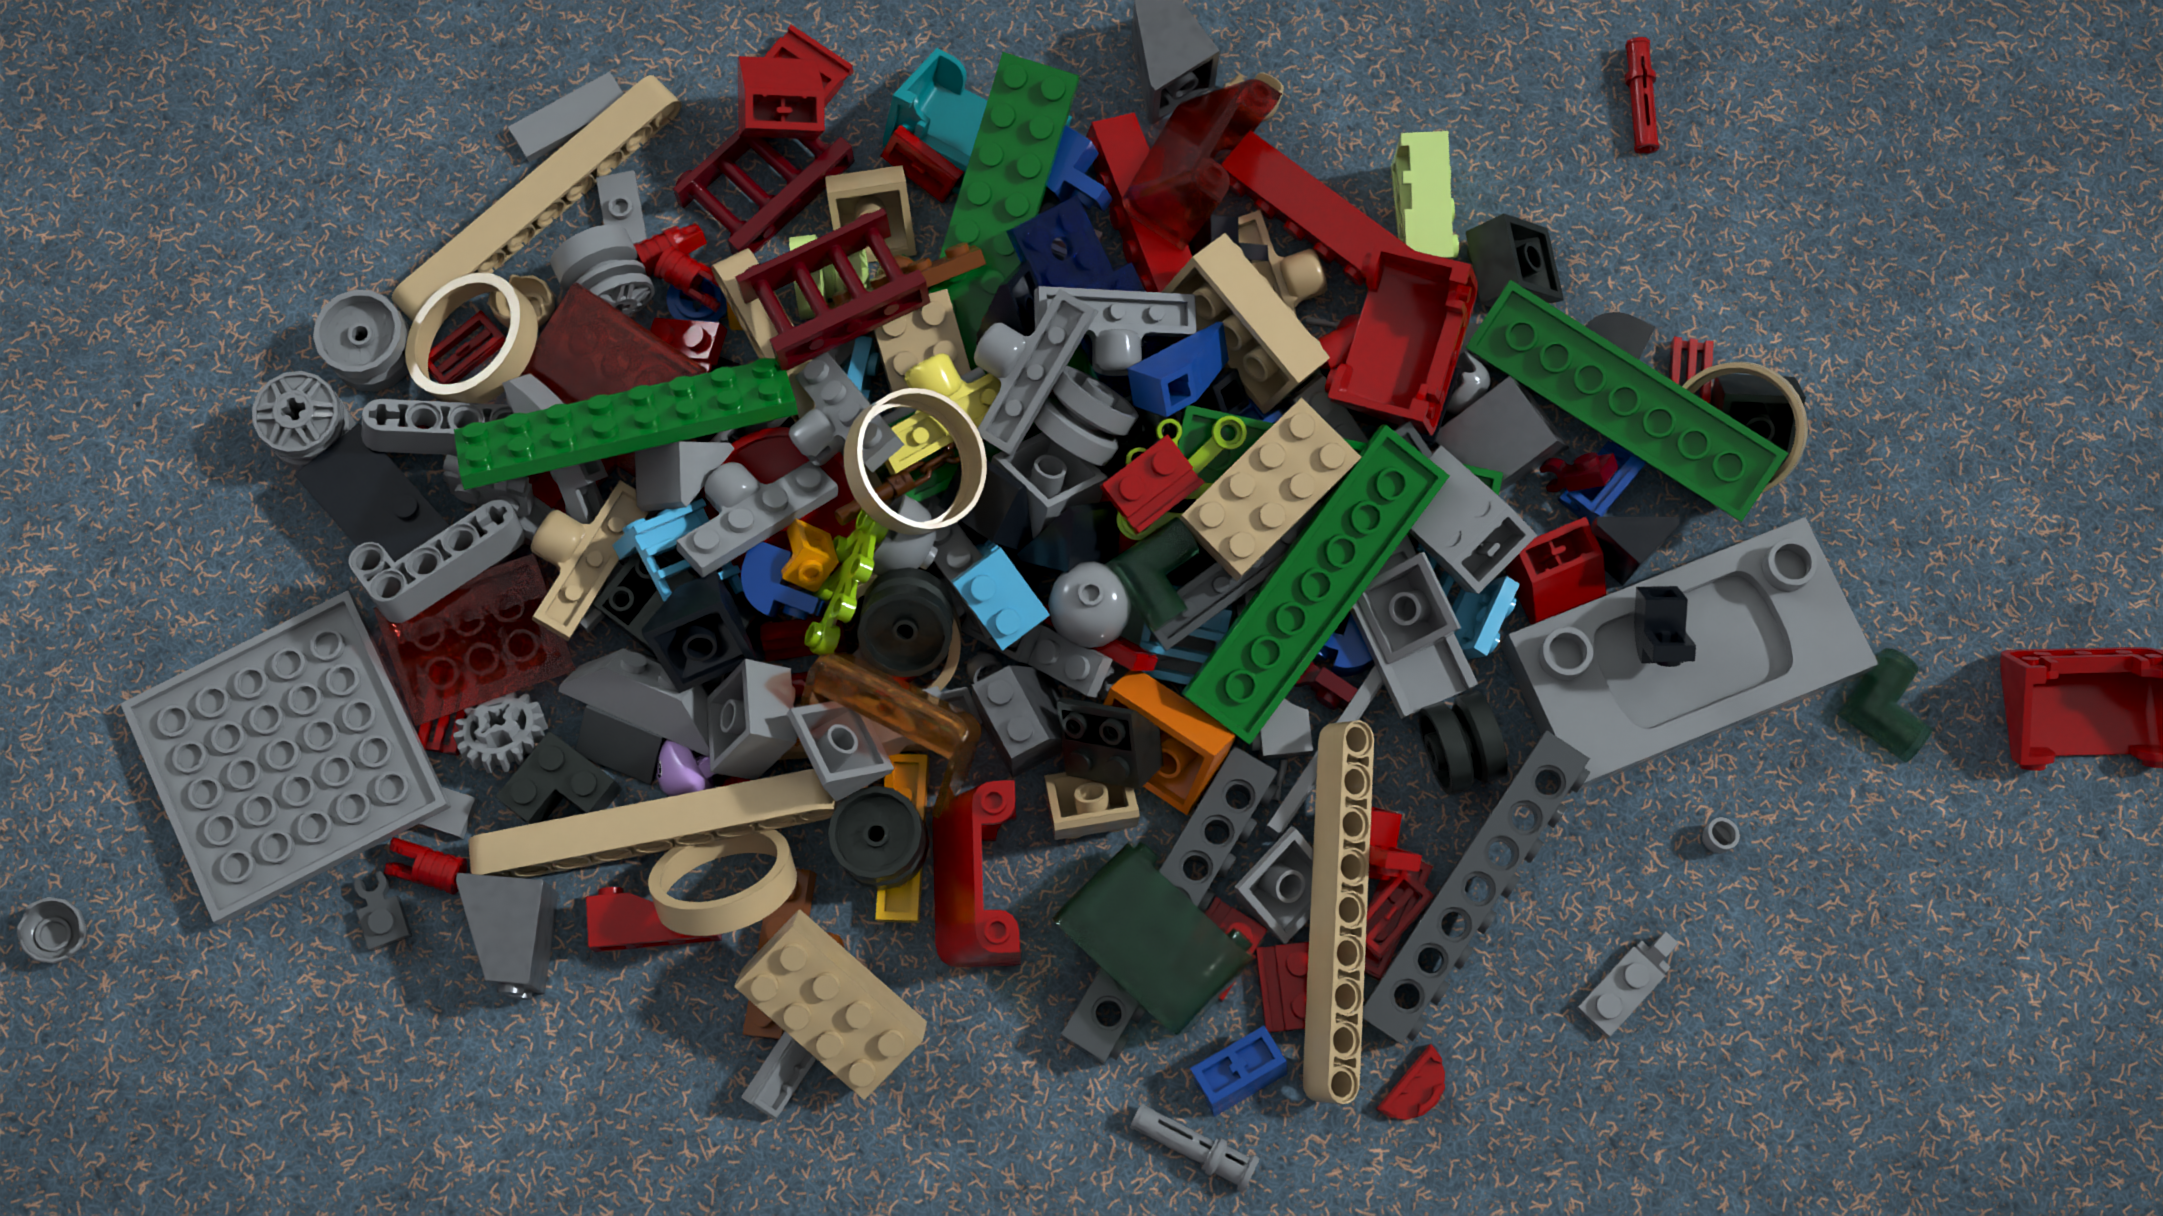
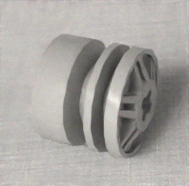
[550,224,655,328]
[252,371,355,471]

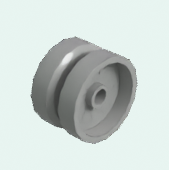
[313,290,411,392]
[1033,366,1139,466]

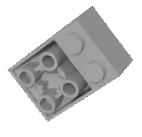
[1409,445,1537,594]

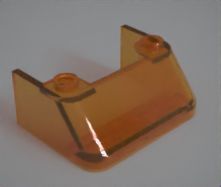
[794,653,982,819]

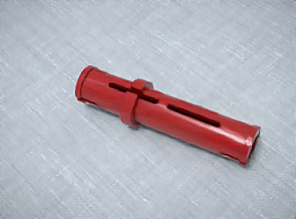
[1625,37,1660,154]

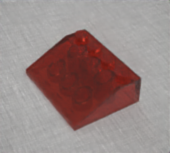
[519,282,707,478]
[373,553,576,726]

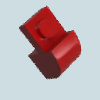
[1368,806,1422,880]

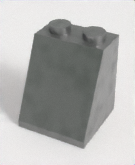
[1131,0,1220,125]
[1433,376,1570,493]
[971,665,1063,778]
[456,873,559,1000]

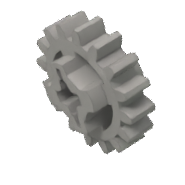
[453,689,548,773]

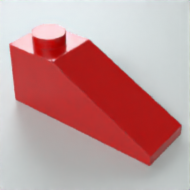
[586,887,722,952]

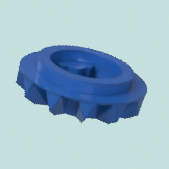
[666,278,727,322]

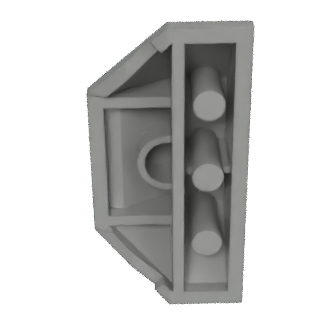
[558,648,714,757]

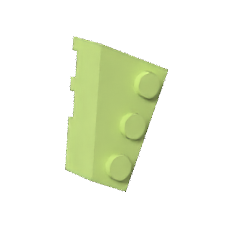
[1391,131,1459,260]

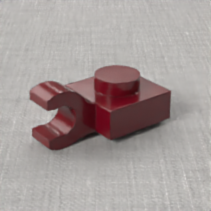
[1539,452,1618,492]
[1293,662,1358,711]

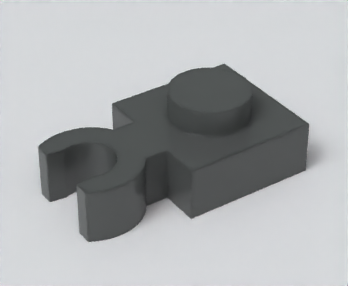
[354,871,412,952]

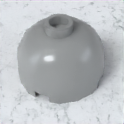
[873,494,938,575]
[1048,561,1132,648]

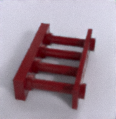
[673,130,854,255]
[735,208,930,371]

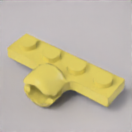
[884,353,1001,475]

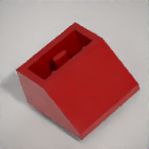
[737,56,825,139]
[1505,517,1606,625]

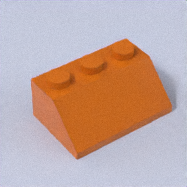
[1103,670,1237,815]

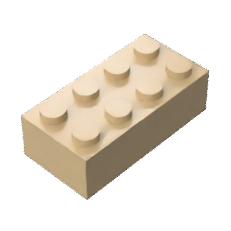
[1162,233,1330,415]
[872,289,971,410]
[1178,397,1362,581]
[734,909,927,1100]

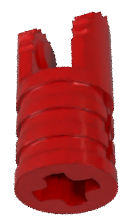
[654,245,721,312]
[384,837,467,895]

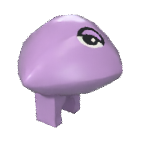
[657,739,716,797]

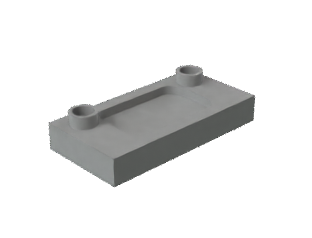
[1501,517,1878,794]

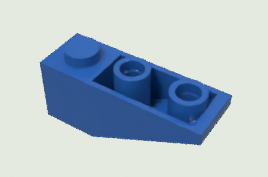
[1127,322,1229,417]

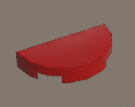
[1375,1043,1445,1120]

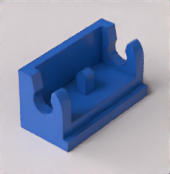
[1558,441,1647,525]
[1190,1026,1287,1117]

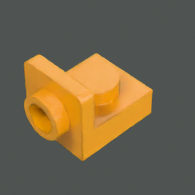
[781,518,839,592]

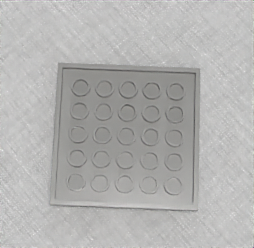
[120,590,451,925]

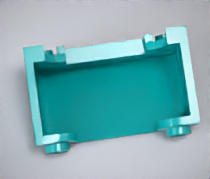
[883,48,1072,195]

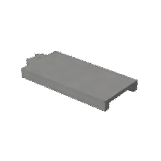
[1350,535,1478,719]

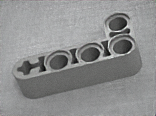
[361,399,514,455]
[348,500,525,623]

